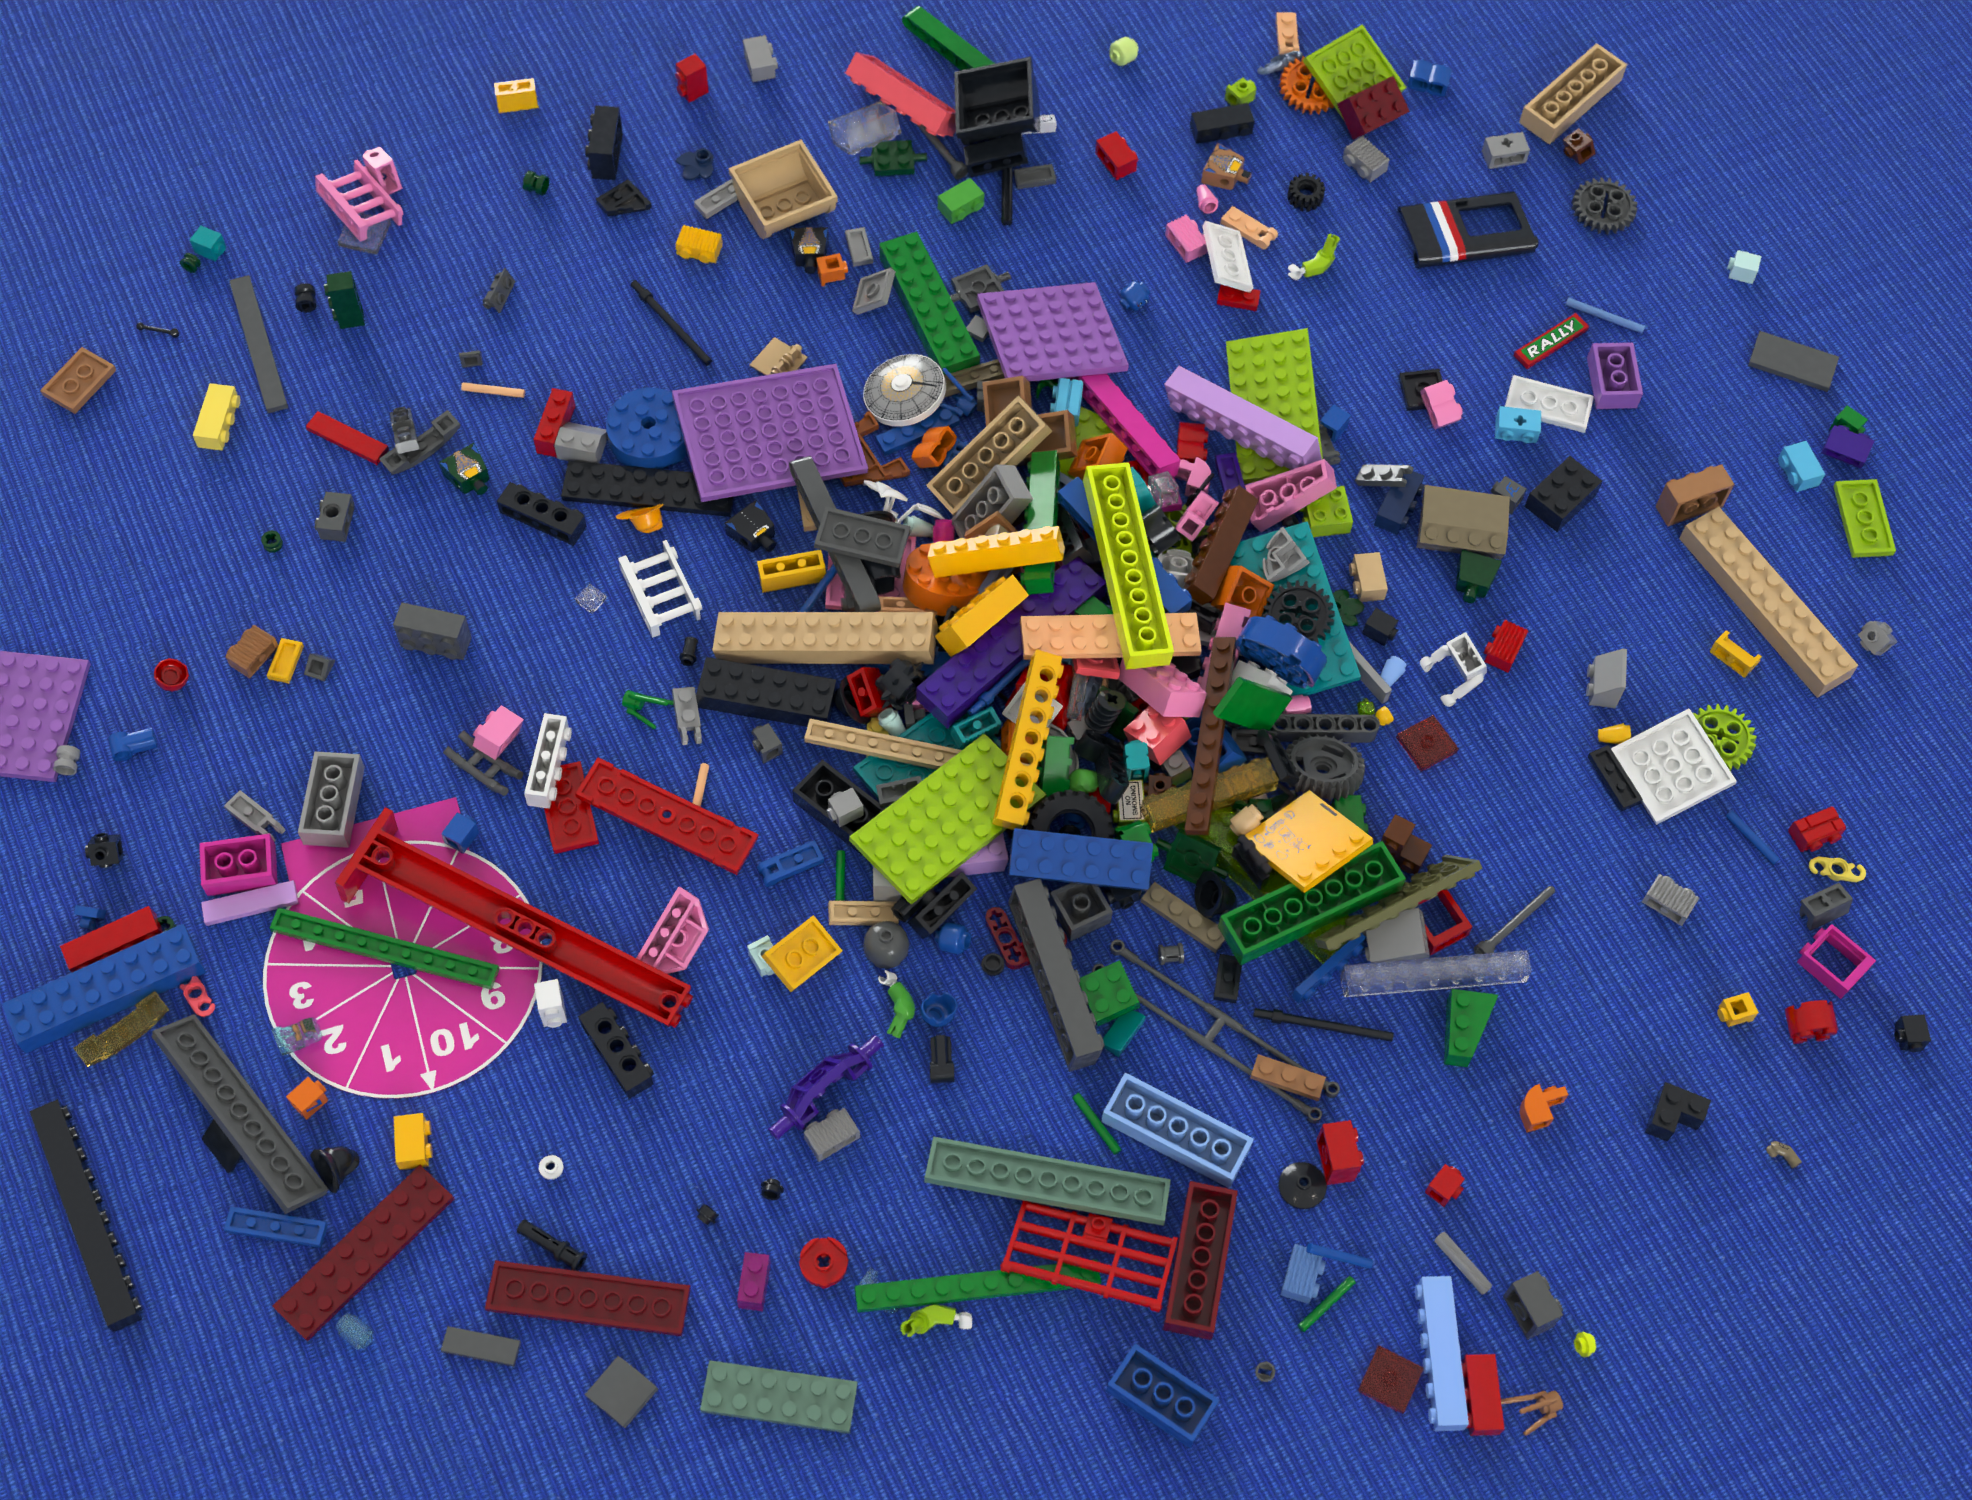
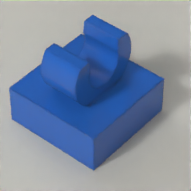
[74,905,106,929]

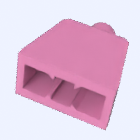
[362,147,402,195]

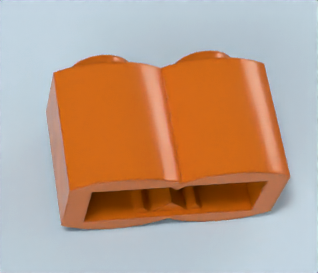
[911,426,957,468]

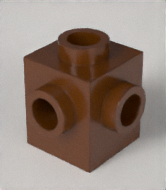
[1563,128,1596,165]
[1143,773,1176,807]

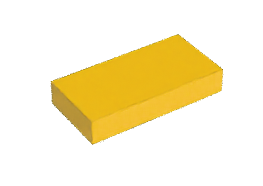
[266,638,304,684]

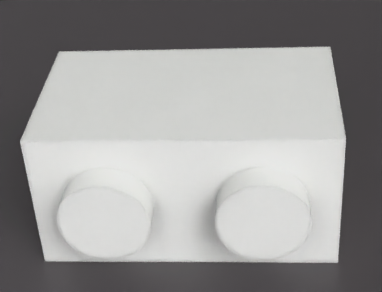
[534,979,567,1028]

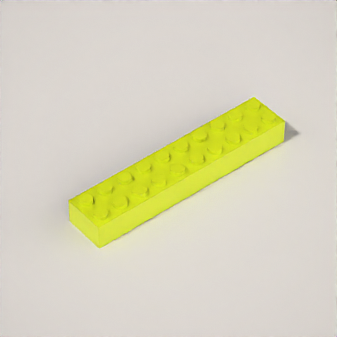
[1083,462,1174,670]

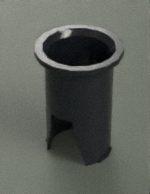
[860,511,901,595]

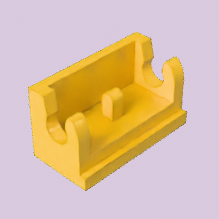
[494,78,538,113]
[1710,630,1762,678]

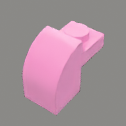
[1174,457,1211,497]
[1175,490,1219,542]

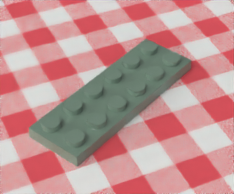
[700,1360,858,1434]

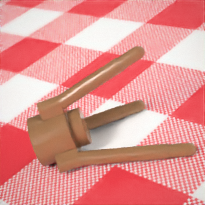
[1501,1390,1563,1436]

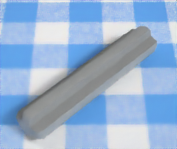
[1435,1232,1492,1294]

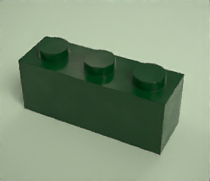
[324,271,365,329]

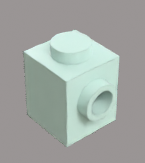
[1727,250,1761,284]

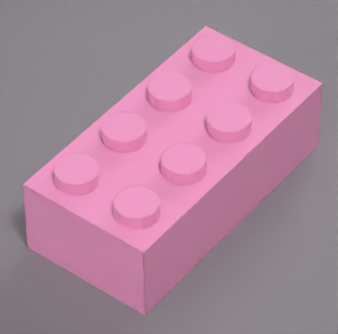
[1118,657,1207,717]

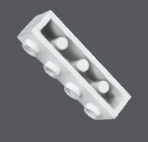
[524,713,572,809]

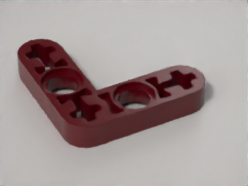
[985,907,1067,970]

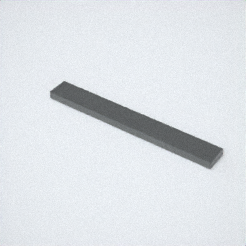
[229,275,288,414]

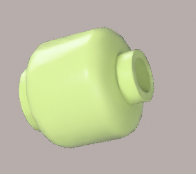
[1109,37,1138,66]

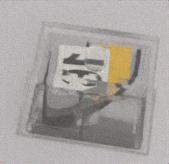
[1066,673,1089,721]

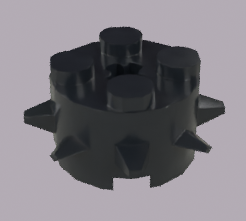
[875,658,927,710]

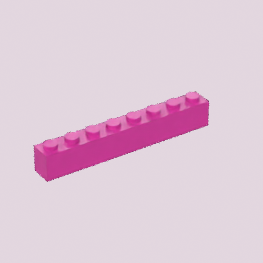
[1067,373,1181,483]

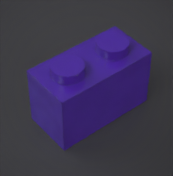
[1821,425,1874,469]

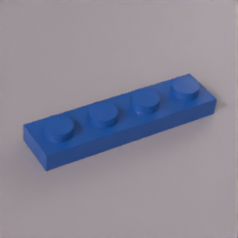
[875,405,960,456]
[1292,933,1367,1004]
[224,1206,328,1248]

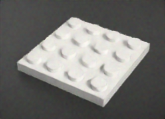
[1611,708,1736,825]

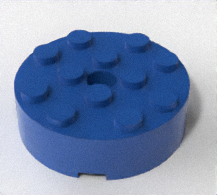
[606,387,687,469]
[1235,615,1327,688]

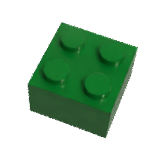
[1079,960,1141,1026]

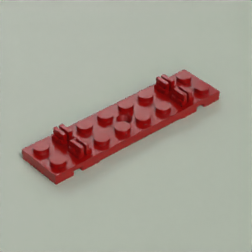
[575,757,759,875]

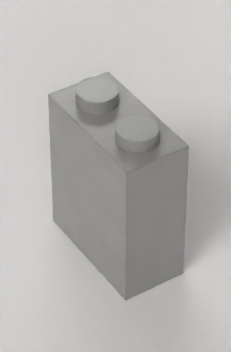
[1362,908,1430,967]

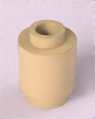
[1229,804,1264,836]

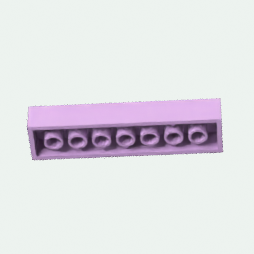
[1164,366,1322,470]

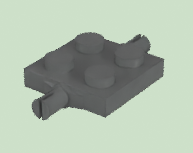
[950,264,1011,313]

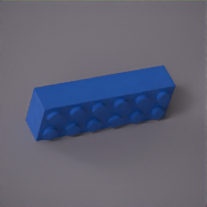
[1008,828,1153,891]

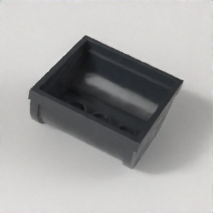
[954,57,1041,146]

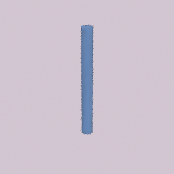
[1565,297,1645,334]

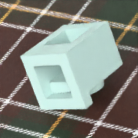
[747,935,775,977]

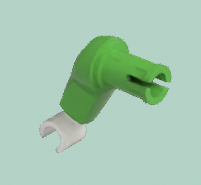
[878,970,915,1038]

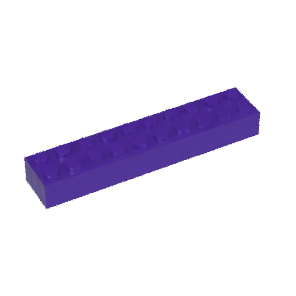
[916,557,1106,729]

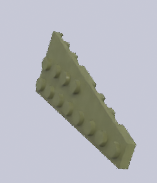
[1315,855,1483,951]

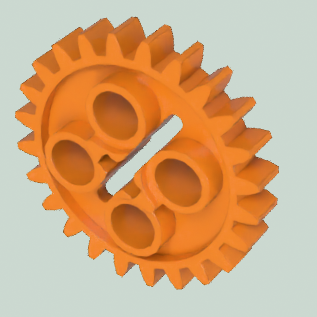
[1279,56,1334,115]

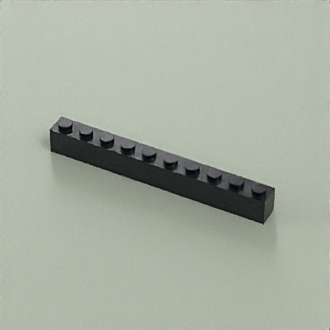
[29,1099,143,1332]

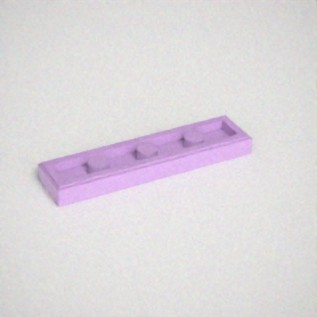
[201,880,299,926]

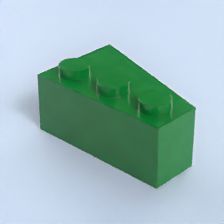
[1037,736,1074,797]
[1444,989,1498,1067]

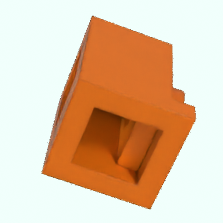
[816,253,848,286]

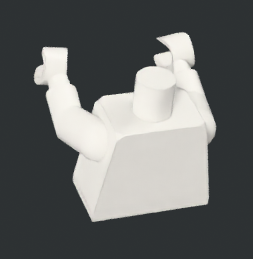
[1420,632,1487,707]

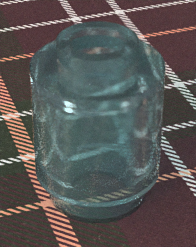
[335,1313,373,1350]

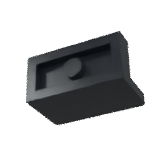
[202,1119,243,1173]

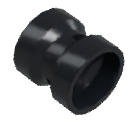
[294,283,316,312]

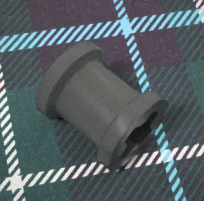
[1158,943,1184,965]

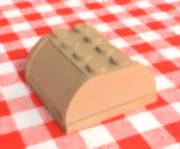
[729,140,838,239]

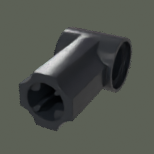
[891,888,937,922]
[930,1035,954,1083]

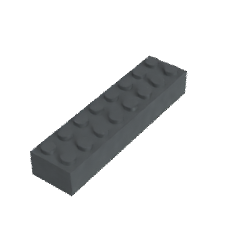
[1008,879,1104,1072]

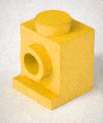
[1717,992,1759,1027]

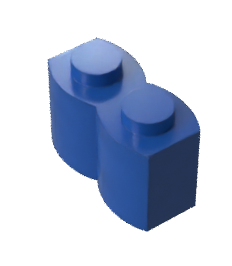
[1407,60,1452,96]

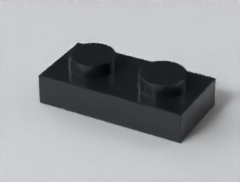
[1213,954,1242,1003]

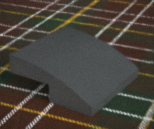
[585,1356,658,1428]

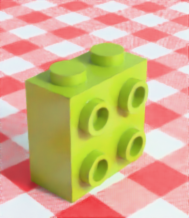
[1299,486,1353,537]

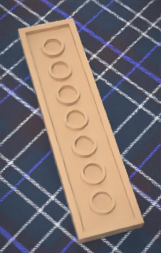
[1020,613,1202,660]

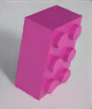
[199,834,278,896]

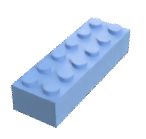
[1101,1073,1254,1189]

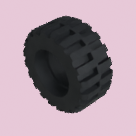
[1026,790,1115,839]

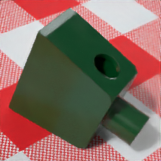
[1456,550,1502,603]

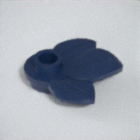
[676,148,713,180]

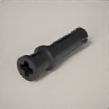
[516,1219,587,1271]

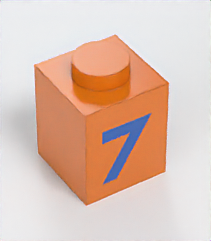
[286,1077,329,1120]

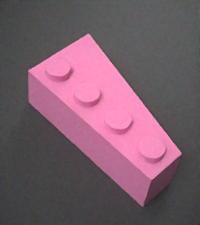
[1245,459,1337,532]
[1197,603,1251,691]

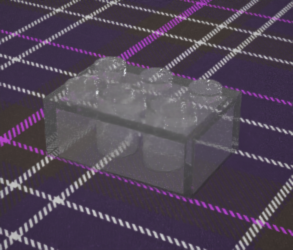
[828,101,902,155]

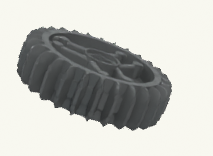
[1285,734,1365,802]

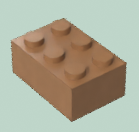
[1655,464,1734,527]

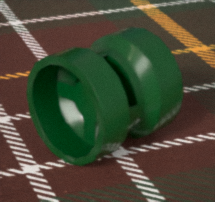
[522,170,550,196]

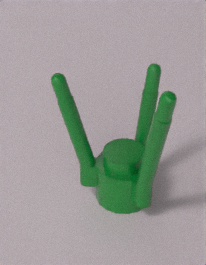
[622,690,674,729]

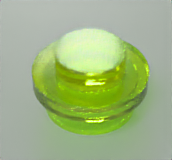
[1357,698,1375,715]

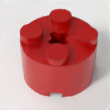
[1784,1000,1838,1044]

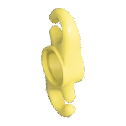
[1809,856,1866,883]

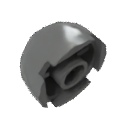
[863,921,909,969]

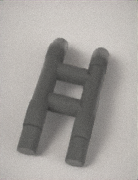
[443,730,523,796]

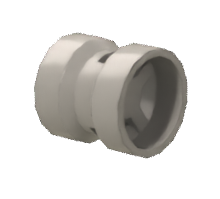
[53,745,81,775]

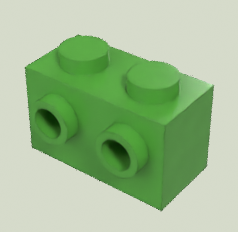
[938,178,984,224]

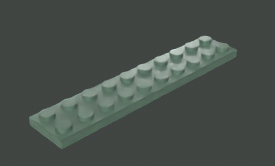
[924,1137,1171,1226]

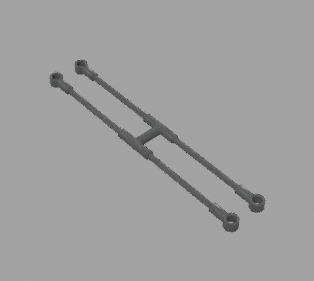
[1092,939,1340,1124]

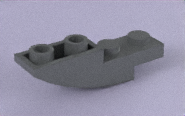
[390,407,420,454]

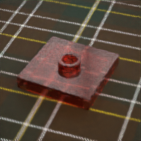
[1396,715,1459,772]
[1358,1345,1424,1414]

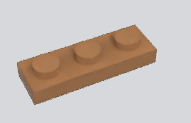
[1250,1054,1326,1101]

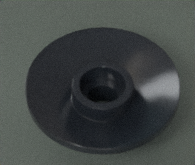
[1278,1162,1327,1209]

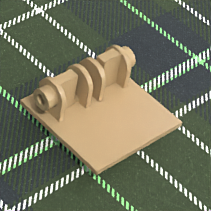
[750,337,808,375]

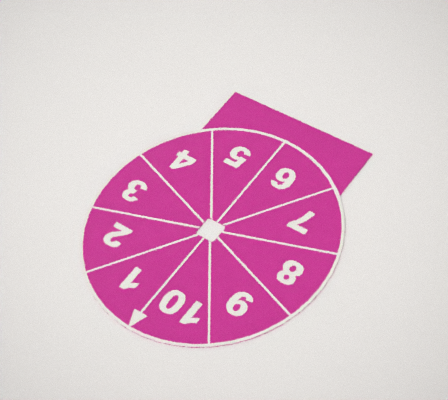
[263,797,543,1099]

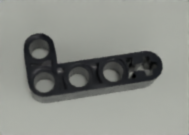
[1074,730,1129,804]

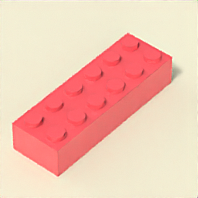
[845,52,956,137]

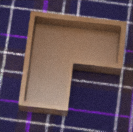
[982,375,1078,467]

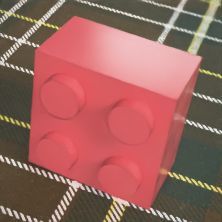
[1123,705,1192,766]

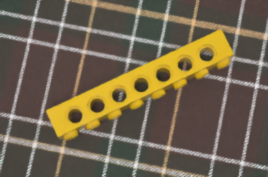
[992,649,1064,830]

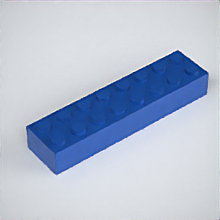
[2,924,206,1054]

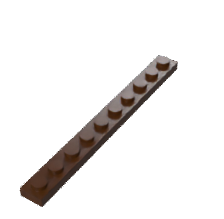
[1185,637,1236,835]

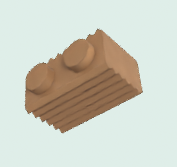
[226,625,278,678]

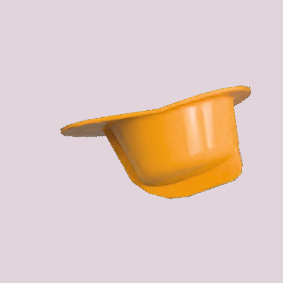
[616,504,663,533]

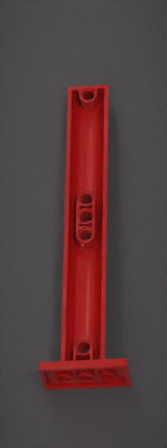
[335,807,693,1028]

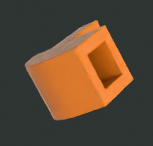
[1520,1084,1568,1133]

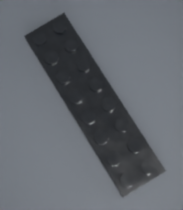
[561,460,735,517]

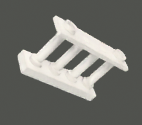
[618,540,703,638]

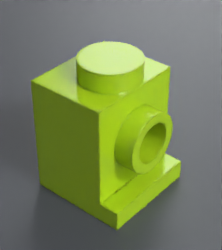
[1225,78,1256,106]

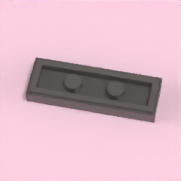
[441,1326,521,1367]

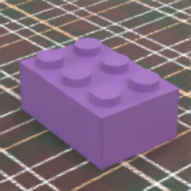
[1587,343,1643,409]

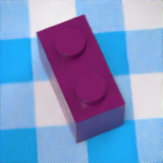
[737,1252,771,1311]

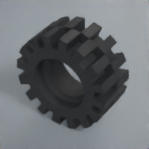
[1287,173,1325,211]

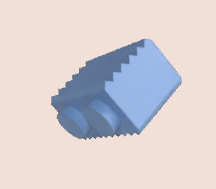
[1280,1244,1326,1304]

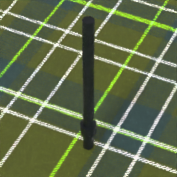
[630,280,712,366]
[1253,1008,1394,1042]

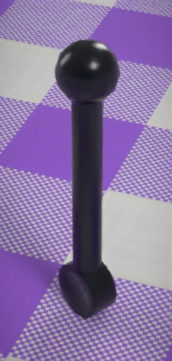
[136,322,179,338]

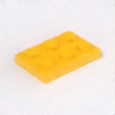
[762,915,842,992]

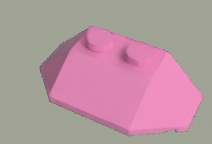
[636,886,709,974]

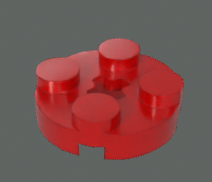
[799,1237,849,1289]

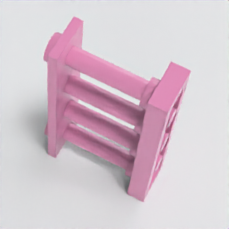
[315,160,403,242]

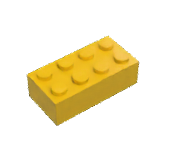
[935,574,1029,657]

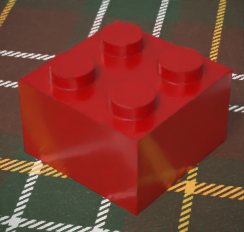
[1316,1120,1364,1185]

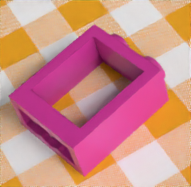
[1797,924,1876,999]

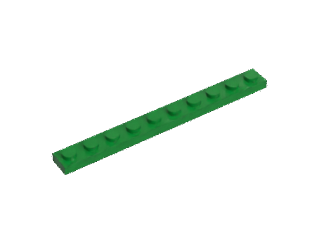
[270,908,500,990]
[854,1260,1101,1313]

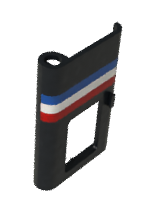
[1397,191,1538,269]

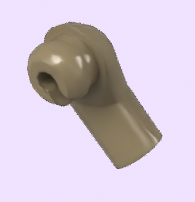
[1766,1141,1802,1169]

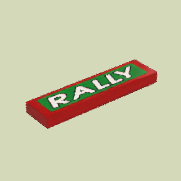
[1514,313,1589,369]

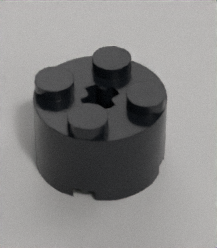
[1141,504,1181,556]

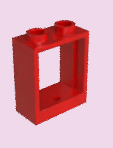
[1405,889,1473,956]

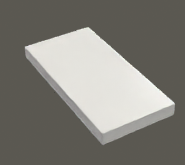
[1202,221,1253,293]
[1505,375,1594,433]

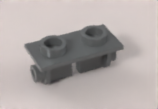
[483,268,516,313]

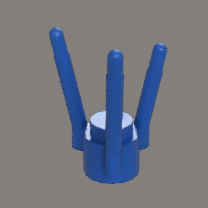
[940,368,977,417]

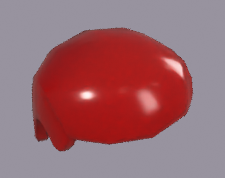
[154,658,189,692]

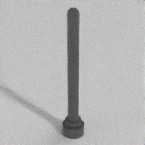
[916,124,968,180]
[1474,886,1555,961]

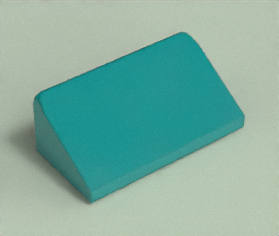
[1103,1011,1146,1057]

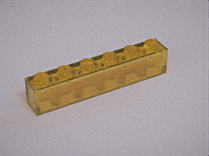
[1140,757,1279,833]

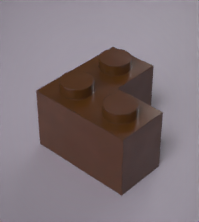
[1381,814,1432,874]

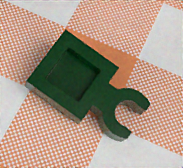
[1232,798,1274,823]

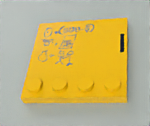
[1245,790,1373,893]

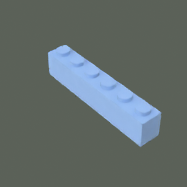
[1415,1276,1469,1431]

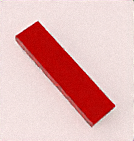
[306,411,389,465]

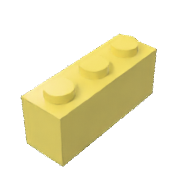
[193,383,240,451]

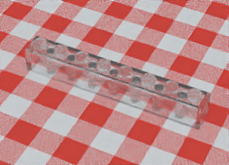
[1340,950,1532,997]

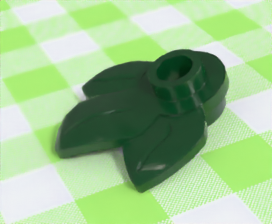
[1333,589,1365,626]

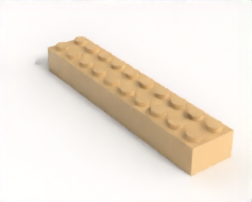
[1679,506,1859,698]
[712,612,938,664]

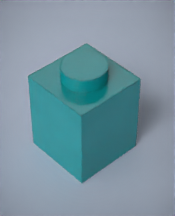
[190,226,226,261]

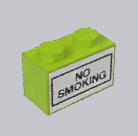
[1112,780,1146,826]

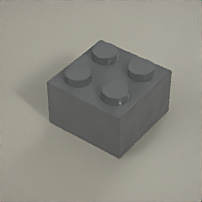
[1049,883,1113,942]
[1503,1271,1563,1340]

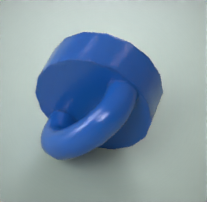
[1064,813,1086,829]

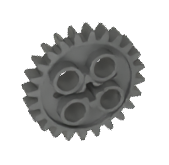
[1571,177,1638,235]

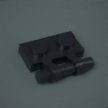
[1232,834,1273,890]

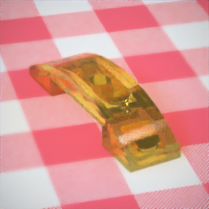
[73,991,169,1067]

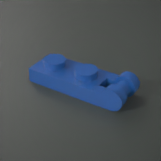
[757,840,824,887]

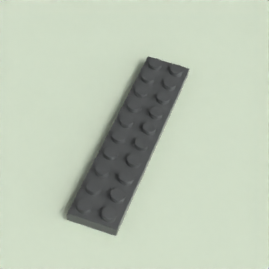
[151,1014,328,1214]

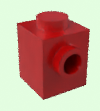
[1425,1164,1465,1207]

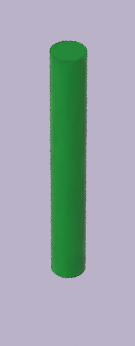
[835,850,845,901]
[1072,1093,1122,1155]
[1298,1276,1356,1332]

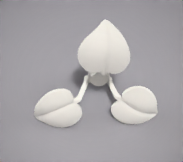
[863,480,945,524]

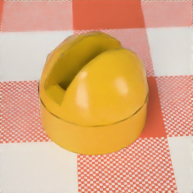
[1375,706,1394,726]

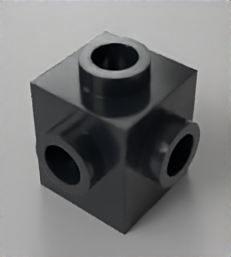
[85,833,124,868]

